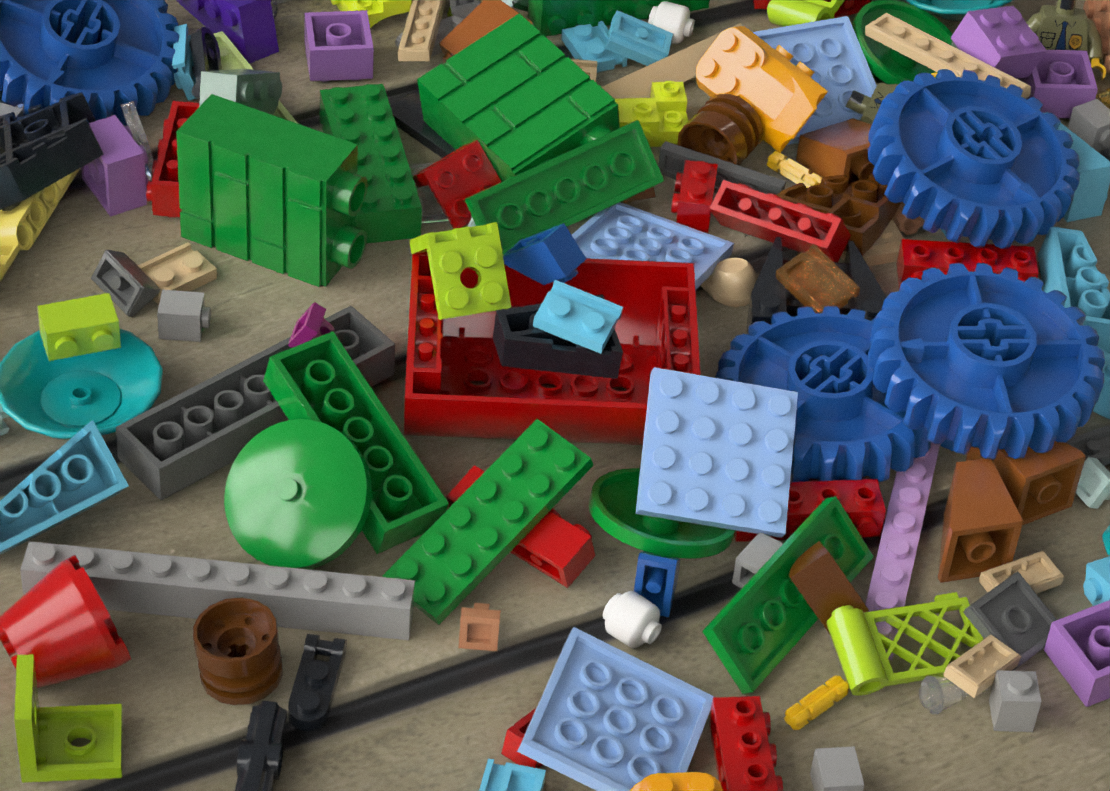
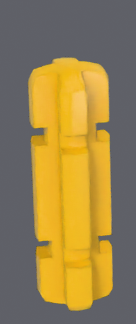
[766,151,823,188]
[784,675,849,730]

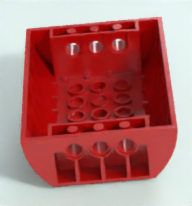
[404,252,701,445]

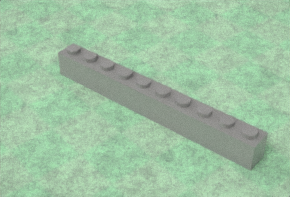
[20,541,415,640]

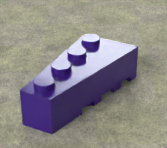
[176,0,279,64]

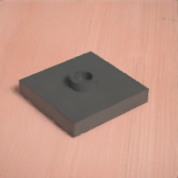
[963,571,1057,671]

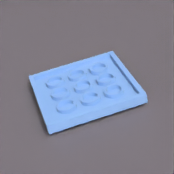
[753,16,877,148]
[572,202,734,289]
[635,367,798,538]
[517,627,714,791]

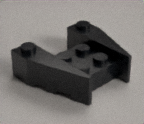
[0,92,104,211]
[746,237,887,335]

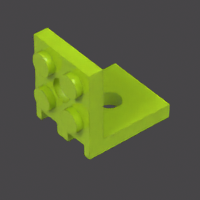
[409,222,512,320]
[14,654,122,783]

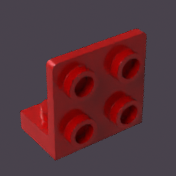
[413,140,501,229]

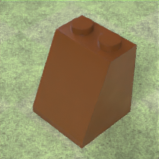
[439,0,535,63]
[796,118,875,182]
[966,441,1086,525]
[938,458,1023,583]

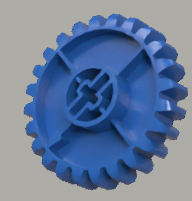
[0,0,180,126]
[868,69,1080,249]
[868,263,1105,459]
[715,306,932,482]

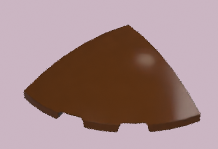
[777,175,902,256]

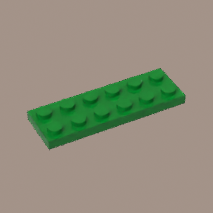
[465,120,664,255]
[382,419,594,625]
[702,496,874,694]

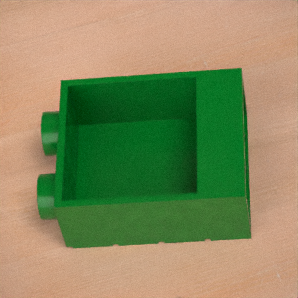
[417,13,620,182]
[176,94,368,287]

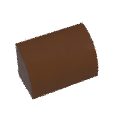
[789,541,869,634]

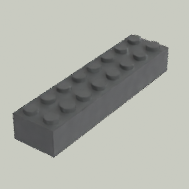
[116,306,395,500]

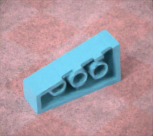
[1043,112,1110,222]
[1038,226,1110,354]
[0,420,129,555]

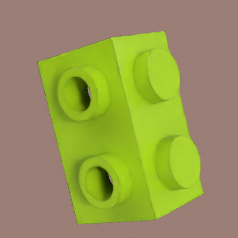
[37,293,121,361]

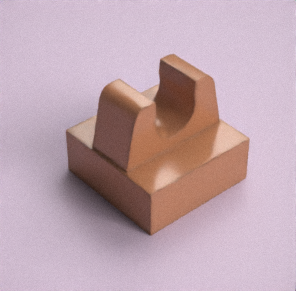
[458,603,501,651]

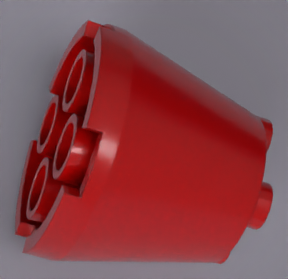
[0,555,132,688]

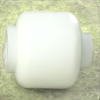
[648,1,695,45]
[603,591,662,649]

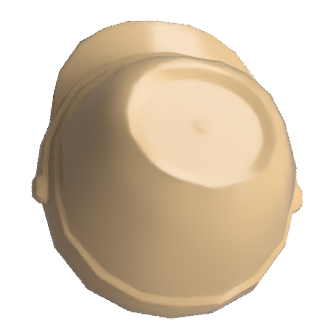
[701,257,757,307]

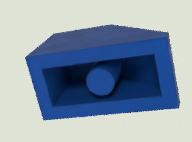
[503,223,587,285]
[634,551,681,617]

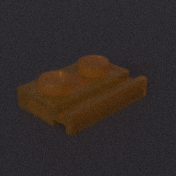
[776,244,860,313]

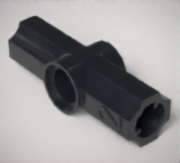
[235,701,287,791]

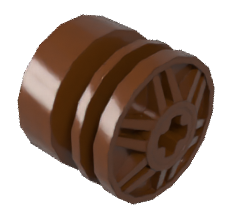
[677,94,763,166]
[193,597,283,705]

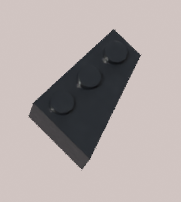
[493,295,623,379]

